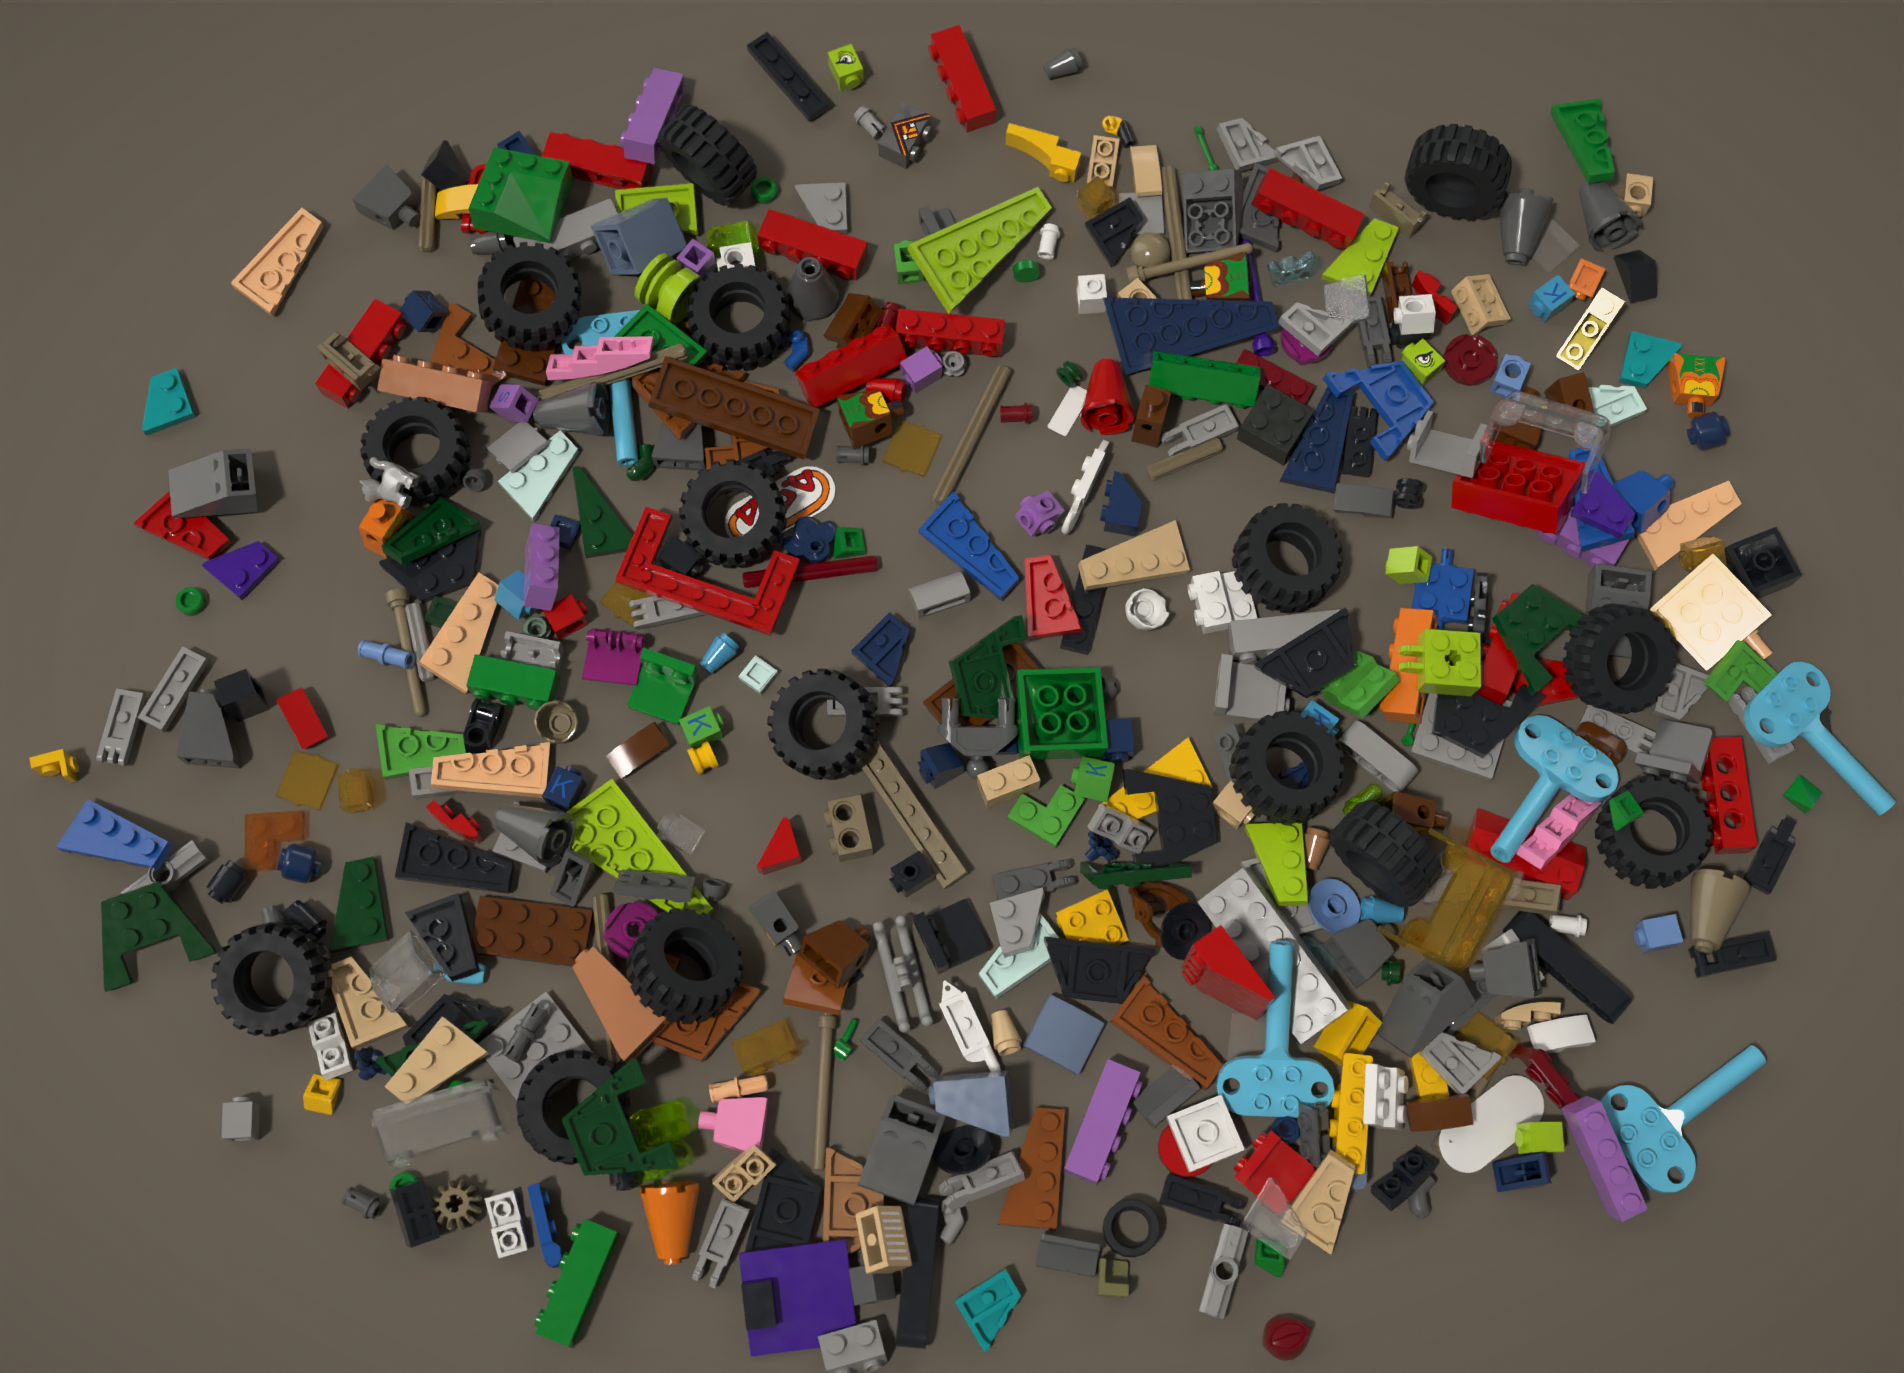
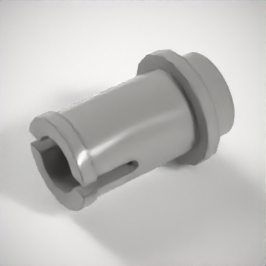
[854,106,886,140]

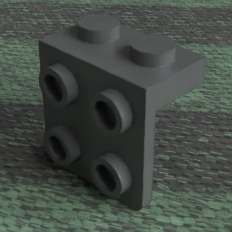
[1634,719,1714,784]

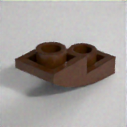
[605,722,671,779]
[1406,1093,1474,1132]

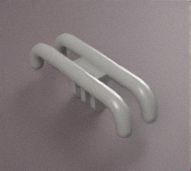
[873,915,933,1033]

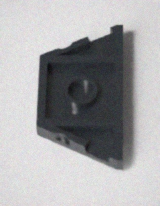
[379,529,482,604]
[1254,607,1355,698]
[1044,936,1154,1004]
[403,994,506,1097]
[745,1148,822,1252]

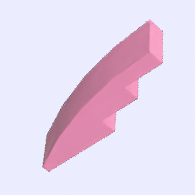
[546,336,654,380]
[1516,794,1602,870]

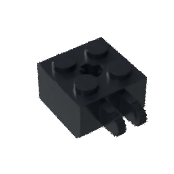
[1717,527,1802,599]

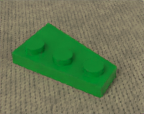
[614,304,708,367]

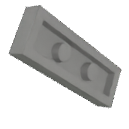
[138,646,209,733]

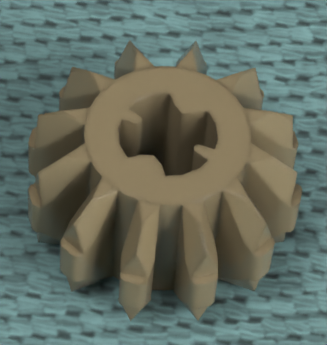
[432,1179,483,1231]

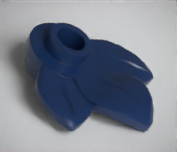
[782,516,836,563]

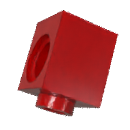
[542,594,589,641]

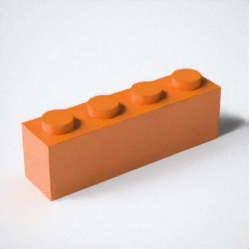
[1380,608,1439,724]

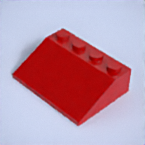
[1451,439,1587,535]
[1181,925,1275,1021]

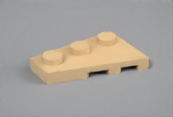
[327,957,409,1049]
[385,1016,489,1106]
[1281,1149,1356,1255]

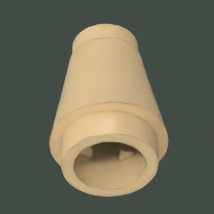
[991,1010,1022,1056]

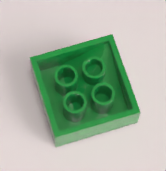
[468,147,574,243]
[1017,667,1108,760]

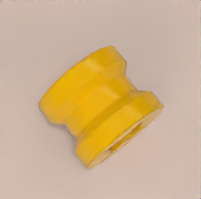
[687,741,719,775]

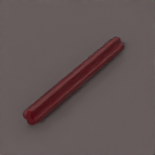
[742,555,878,588]

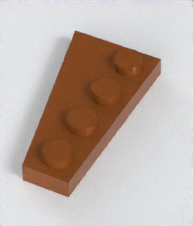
[1110,975,1223,1091]

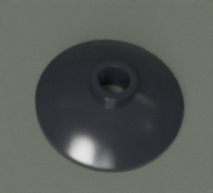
[1160,903,1210,960]
[934,1126,992,1175]

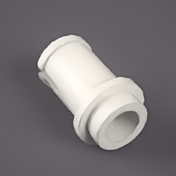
[1037,224,1061,260]
[1549,915,1587,938]

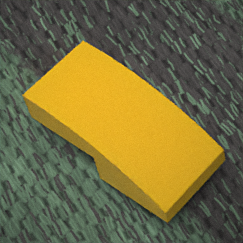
[434,184,478,219]

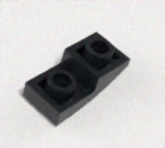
[1371,1148,1435,1211]

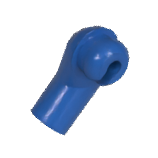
[784,330,809,371]

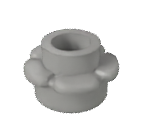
[941,351,967,377]

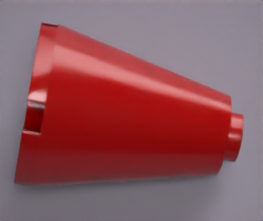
[1080,358,1134,435]

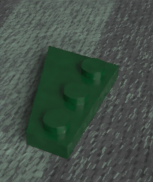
[381,497,481,565]

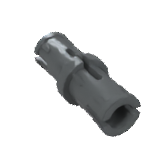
[501,1003,548,1063]

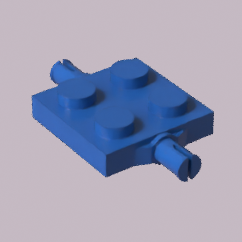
[1412,548,1474,630]

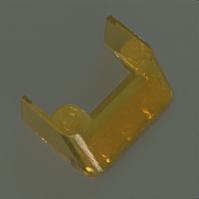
[1377,828,1514,972]

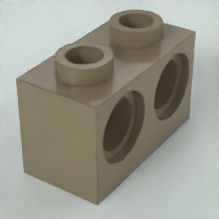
[823,794,873,862]

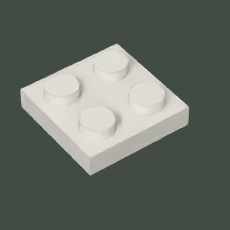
[1166,1095,1245,1173]

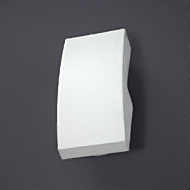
[308,1013,353,1081]
[1527,1014,1596,1054]
[485,1189,528,1258]

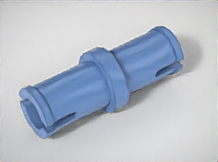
[358,640,415,669]

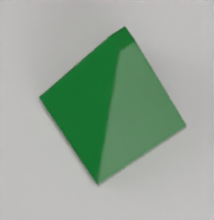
[833,527,866,559]
[1782,775,1823,814]
[1609,790,1644,831]
[1254,1237,1286,1278]

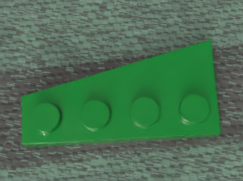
[1550,98,1615,183]

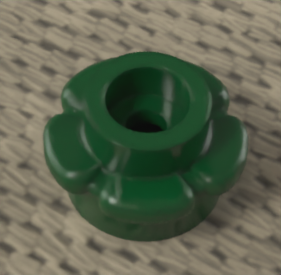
[1381,958,1400,986]

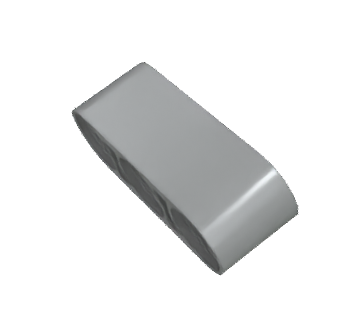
[1337,720,1418,792]

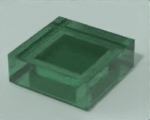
[424,596,457,628]

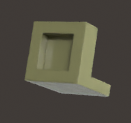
[1096,1258,1129,1298]

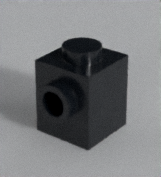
[659,536,704,579]
[889,851,935,898]

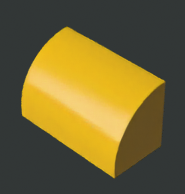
[1313,1000,1382,1066]

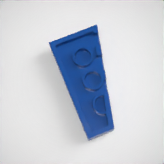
[1569,444,1635,552]
[918,492,1019,600]
[56,799,174,870]

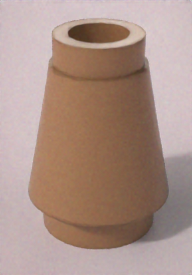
[1303,827,1330,871]

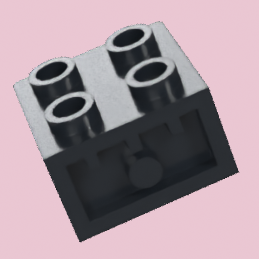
[913,899,989,974]

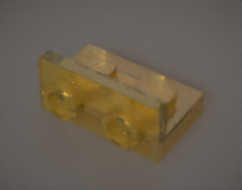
[731,1019,799,1077]

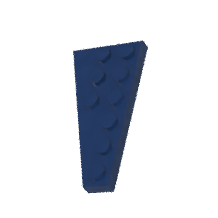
[1102,297,1279,375]

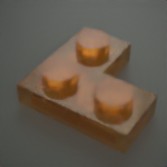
[244,811,305,872]

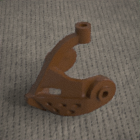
[1128,881,1190,947]

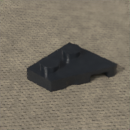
[1085,197,1143,267]
[1468,572,1489,643]

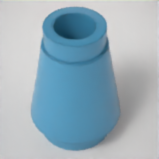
[700,632,740,673]
[1360,896,1404,924]

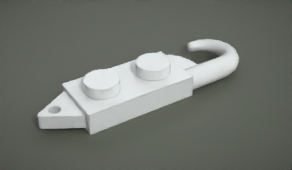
[1061,440,1109,535]
[939,980,1001,1072]

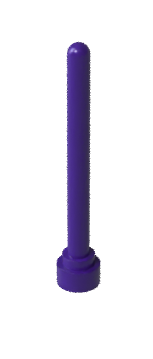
[1241,239,1275,357]

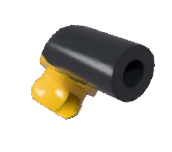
[1102,116,1136,148]

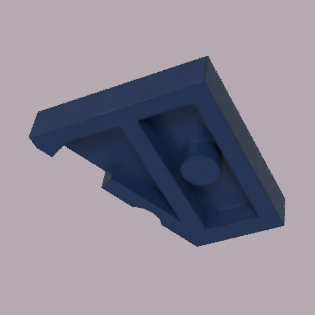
[851,612,910,687]

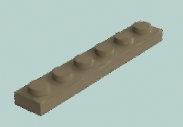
[862,740,969,889]

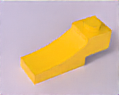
[1006,123,1081,183]

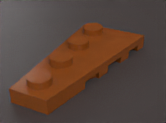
[997,1107,1065,1230]

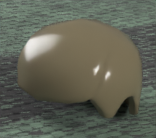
[1129,232,1172,268]
[534,700,579,744]

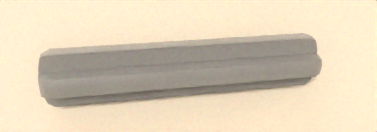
[405,603,436,682]

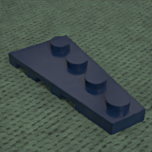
[1280,386,1354,493]

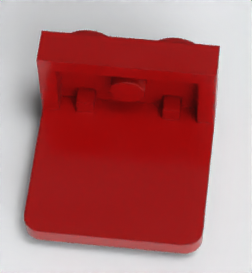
[1233,1131,1315,1213]

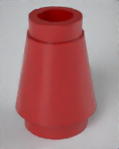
[866,378,907,403]

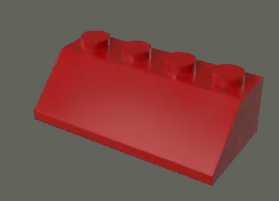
[1460,808,1586,900]

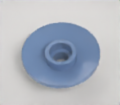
[1308,879,1361,933]

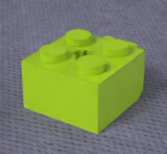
[1399,629,1481,696]

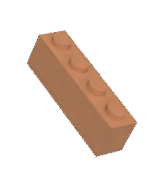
[377,355,493,413]

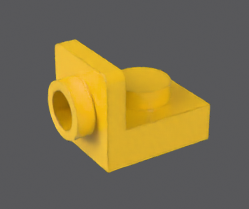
[29,749,79,783]

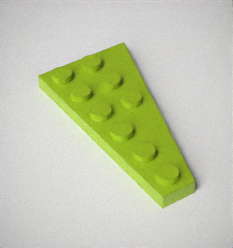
[907,187,1052,314]
[566,779,714,915]

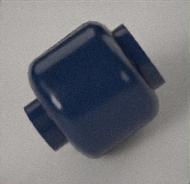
[1686,412,1730,451]
[277,844,322,883]

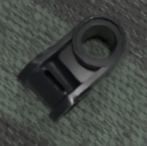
[463,698,504,754]

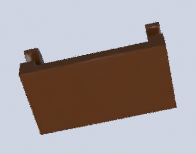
[1381,262,1412,323]
[823,293,883,349]

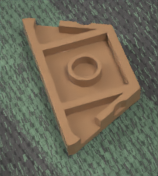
[823,1148,884,1255]

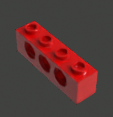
[1701,737,1757,855]

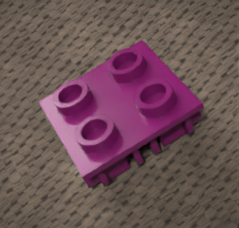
[581,628,646,686]

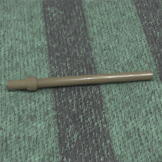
[813,1012,836,1170]

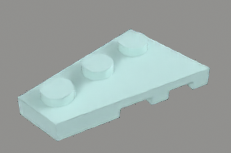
[979,912,1059,999]

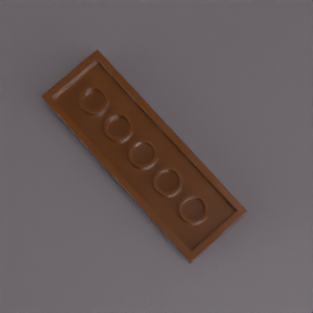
[648,356,820,460]

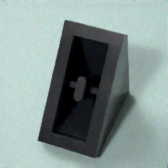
[421,140,470,191]
[1614,250,1657,304]

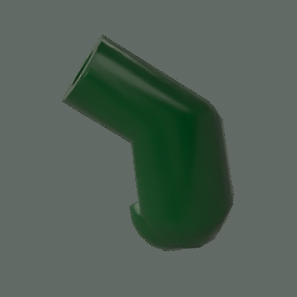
[626,444,654,481]

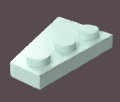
[498,430,579,522]

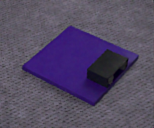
[739,1239,856,1357]

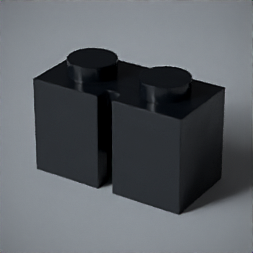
[213,669,270,722]

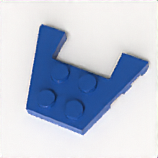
[1323,360,1434,461]

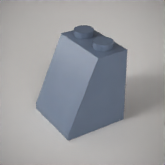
[591,198,687,275]
[929,1070,1013,1137]

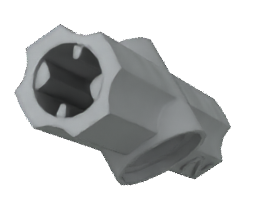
[121,840,208,894]
[1198,1224,1248,1320]

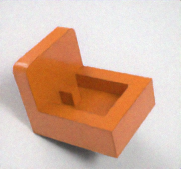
[1568,258,1605,301]

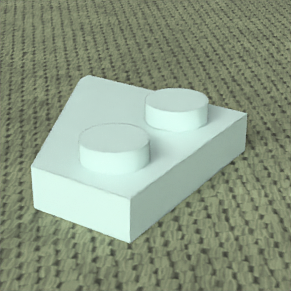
[1588,385,1647,433]

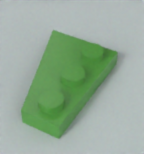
[376,724,467,780]

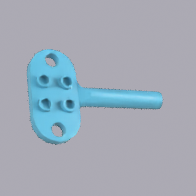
[561,310,640,466]
[1744,661,1896,816]
[1490,715,1619,863]
[1216,940,1335,1118]
[1600,1045,1766,1194]

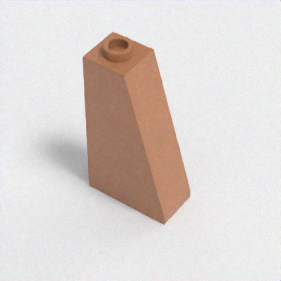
[572,947,670,1063]

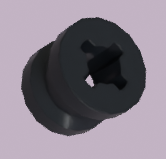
[1394,478,1424,509]

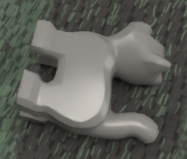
[360,457,420,509]

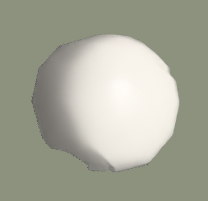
[1125,588,1169,631]

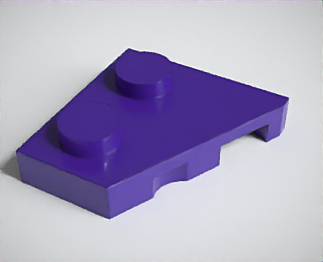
[1571,471,1635,539]
[202,541,280,600]

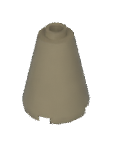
[1690,869,1750,953]

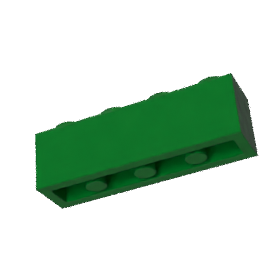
[1148,351,1260,408]
[534,1219,621,1348]

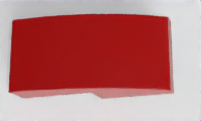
[1412,270,1458,326]
[276,687,328,750]
[426,800,484,844]

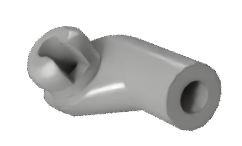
[938,1199,964,1245]

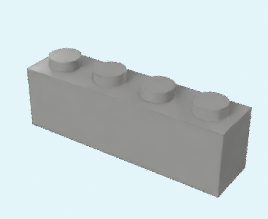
[513,198,618,260]
[1227,609,1340,664]

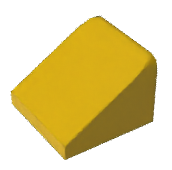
[303,1074,342,1115]

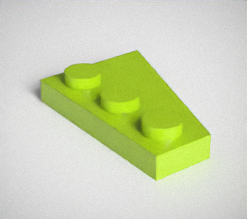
[1321,218,1399,297]

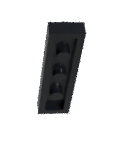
[747,32,830,122]
[1060,545,1107,655]

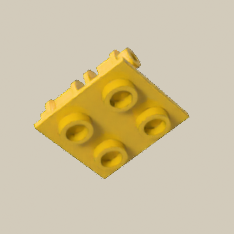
[1056,889,1128,945]

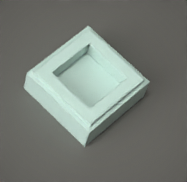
[738,655,778,695]

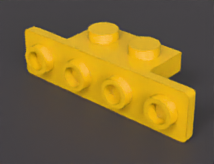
[1328,1053,1373,1175]

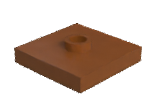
[783,952,851,1016]

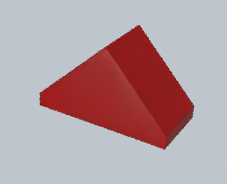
[757,817,802,875]

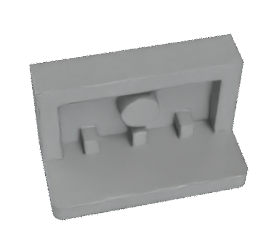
[818,1320,888,1373]

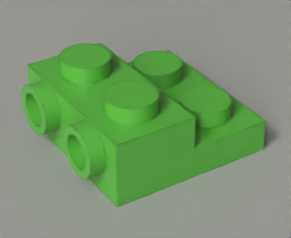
[1320,650,1400,718]

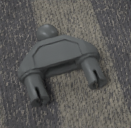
[937,697,1019,780]

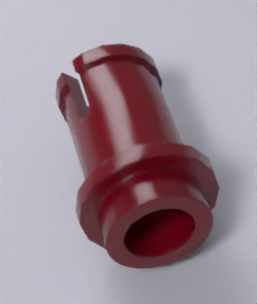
[875,301,902,329]
[1000,402,1033,424]

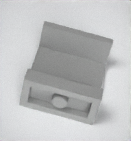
[1407,411,1491,478]
[1213,654,1290,720]

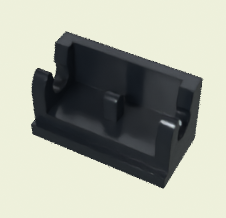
[390,1180,440,1248]

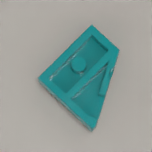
[1618,331,1682,389]
[142,368,196,436]
[954,1268,1021,1352]

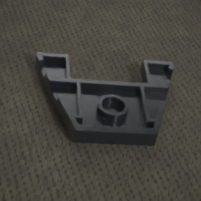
[1432,660,1544,758]
[1122,769,1217,868]

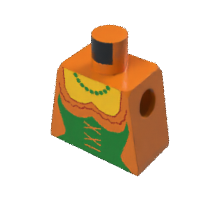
[1667,353,1725,418]
[359,499,415,559]

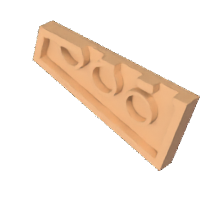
[231,208,324,317]
[430,742,550,798]

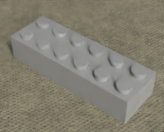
[1198,868,1353,1044]

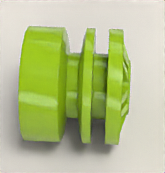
[634,253,704,325]

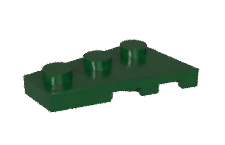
[330,857,389,953]

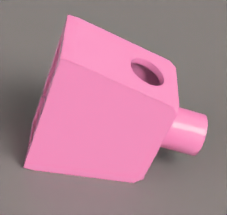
[698,1097,769,1152]

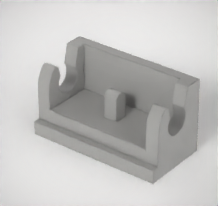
[501,631,565,674]

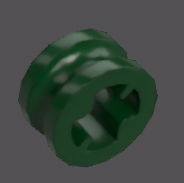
[1056,361,1082,388]

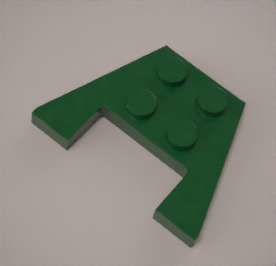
[1492,584,1583,696]
[949,615,1028,720]
[101,881,216,992]
[562,1057,679,1176]

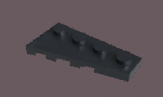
[395,822,514,894]

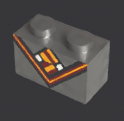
[878,102,932,169]

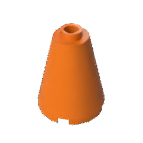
[640,1181,700,1264]

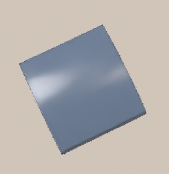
[1023,995,1105,1075]

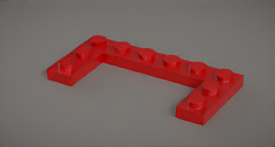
[615,506,800,636]

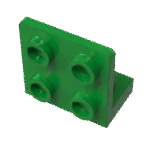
[627,648,699,725]

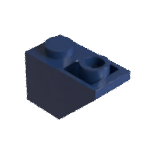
[1100,471,1142,537]
[918,743,964,790]

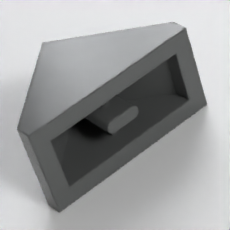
[550,848,598,908]

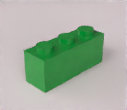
[466,654,560,711]

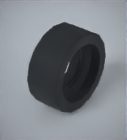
[1103,1199,1160,1258]

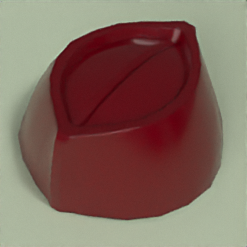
[1262,1314,1312,1361]

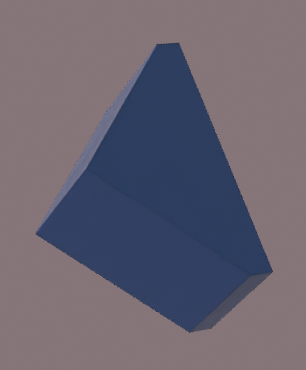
[1492,1153,1551,1192]

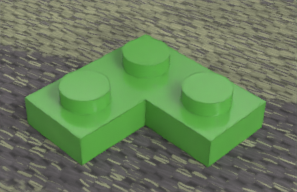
[1703,640,1778,702]
[1007,785,1085,848]

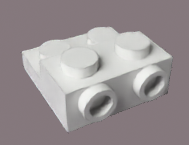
[1187,571,1257,634]
[1363,1064,1408,1130]

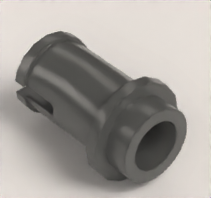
[836,445,870,466]
[342,1186,382,1219]

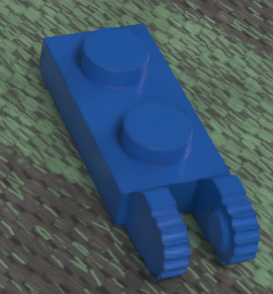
[527,1183,563,1268]

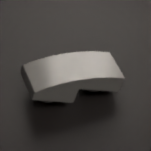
[1087,803,1154,853]

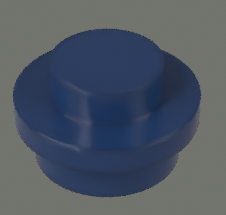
[1271,1117,1300,1145]

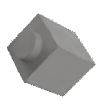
[221,1097,260,1142]

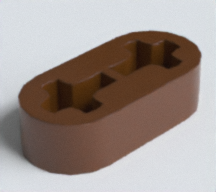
[1574,721,1627,765]

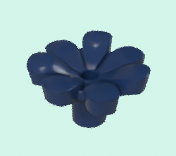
[1085,830,1118,862]
[354,1048,387,1081]

